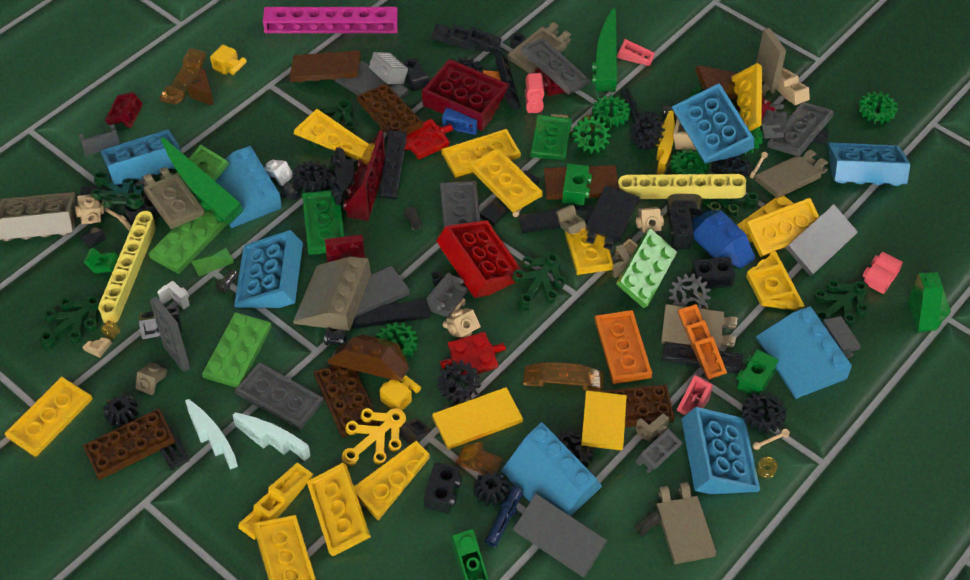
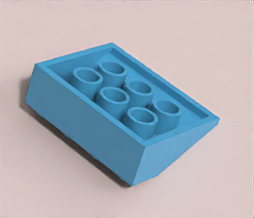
[672,83,754,163]
[100,129,181,186]
[828,142,910,186]
[215,146,282,228]
[234,230,303,308]
[756,306,852,399]
[681,407,760,494]
[501,422,602,516]

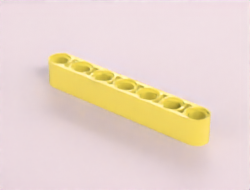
[618,174,746,199]
[98,211,156,325]

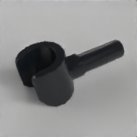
[431,271,458,286]

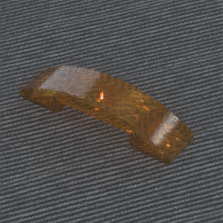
[159,48,206,105]
[523,362,604,391]

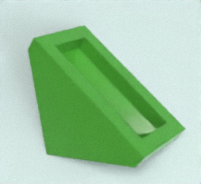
[191,248,234,277]

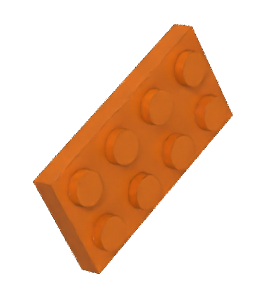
[594,310,652,384]

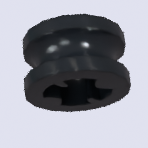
[510,33,525,49]

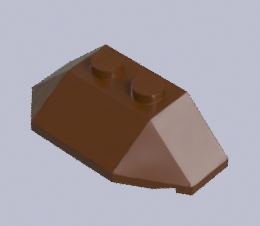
[328,335,409,382]

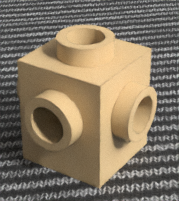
[75,195,104,224]
[636,207,664,233]
[446,308,480,338]

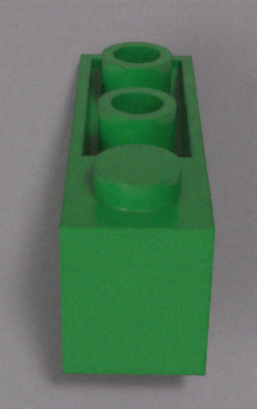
[449,529,489,580]

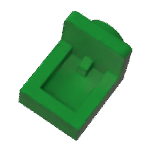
[84,248,119,274]

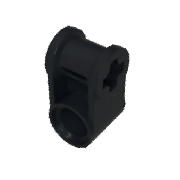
[404,58,430,92]

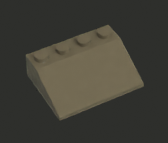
[0,192,76,241]
[293,257,371,331]

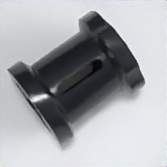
[324,328,348,346]

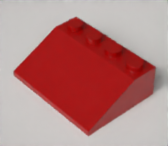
[436,220,522,298]

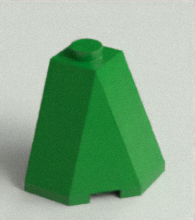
[908,272,951,332]

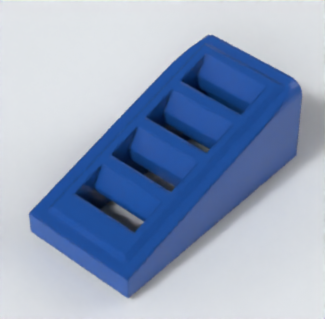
[443,108,477,135]

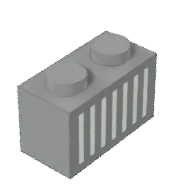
[369,52,408,84]

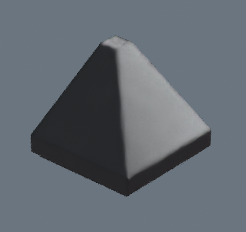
[813,129,829,145]
[280,182,303,201]
[79,227,106,248]

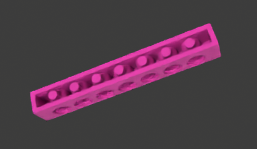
[263,7,398,33]

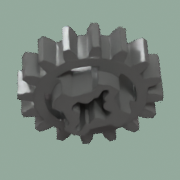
[669,274,711,309]

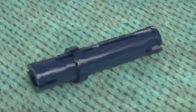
[485,487,523,547]

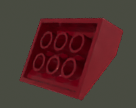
[422,59,509,131]
[344,130,385,221]

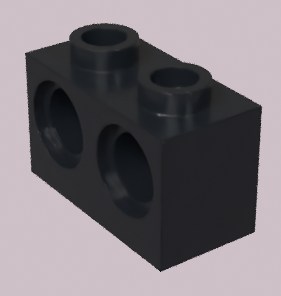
[668,206,694,250]
[691,257,735,290]
[138,307,182,339]
[424,462,462,513]

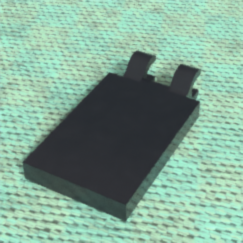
[585,186,640,250]

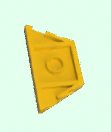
[746,250,805,311]

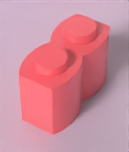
[525,73,544,113]
[862,252,903,294]

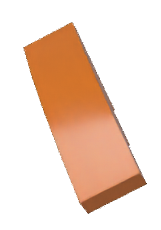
[678,304,727,380]

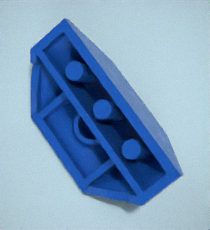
[692,210,755,269]

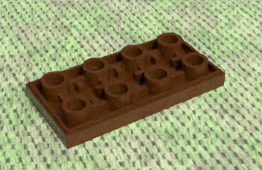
[290,50,361,82]
[695,65,765,101]
[356,83,423,135]
[544,165,619,200]
[313,365,380,438]
[598,385,675,427]
[83,408,176,480]

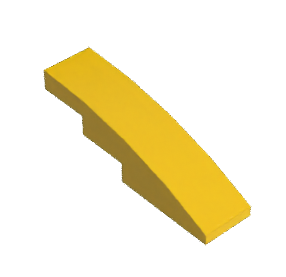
[656,110,675,175]
[239,463,313,540]

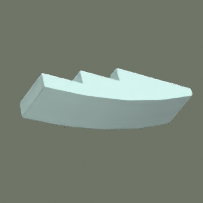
[185,399,238,469]
[233,412,310,461]

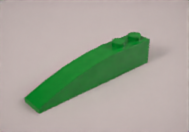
[592,8,617,92]
[161,137,243,226]

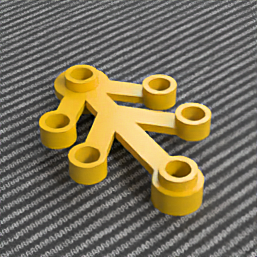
[341,408,406,466]

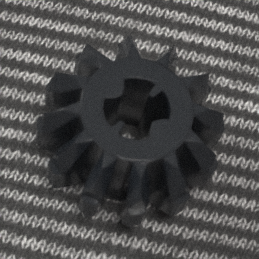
[103,393,139,427]
[474,470,509,507]

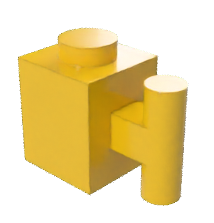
[210,45,247,75]
[380,375,421,410]

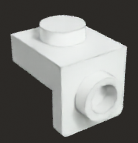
[264,160,293,186]
[157,281,190,310]

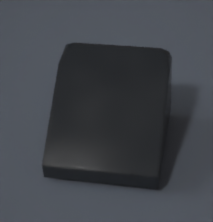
[399,418,430,445]

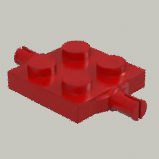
[405,119,453,160]
[440,332,506,376]

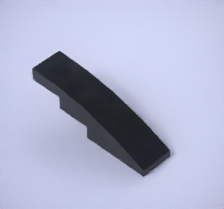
[430,23,502,52]

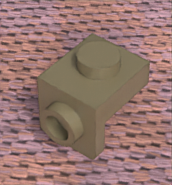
[557,205,586,234]
[612,245,631,278]
[135,363,168,395]
[636,413,669,443]

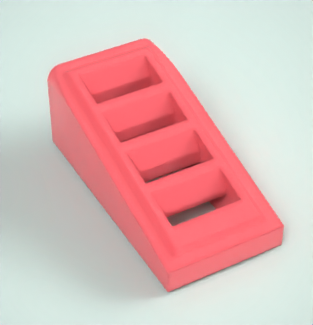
[617,39,655,66]

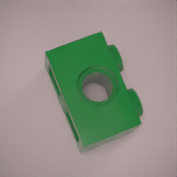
[562,164,592,206]
[737,349,779,396]

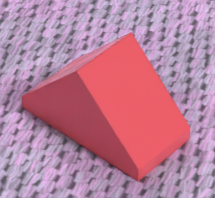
[676,375,713,415]

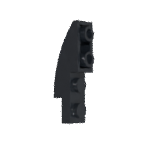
[328,147,354,205]

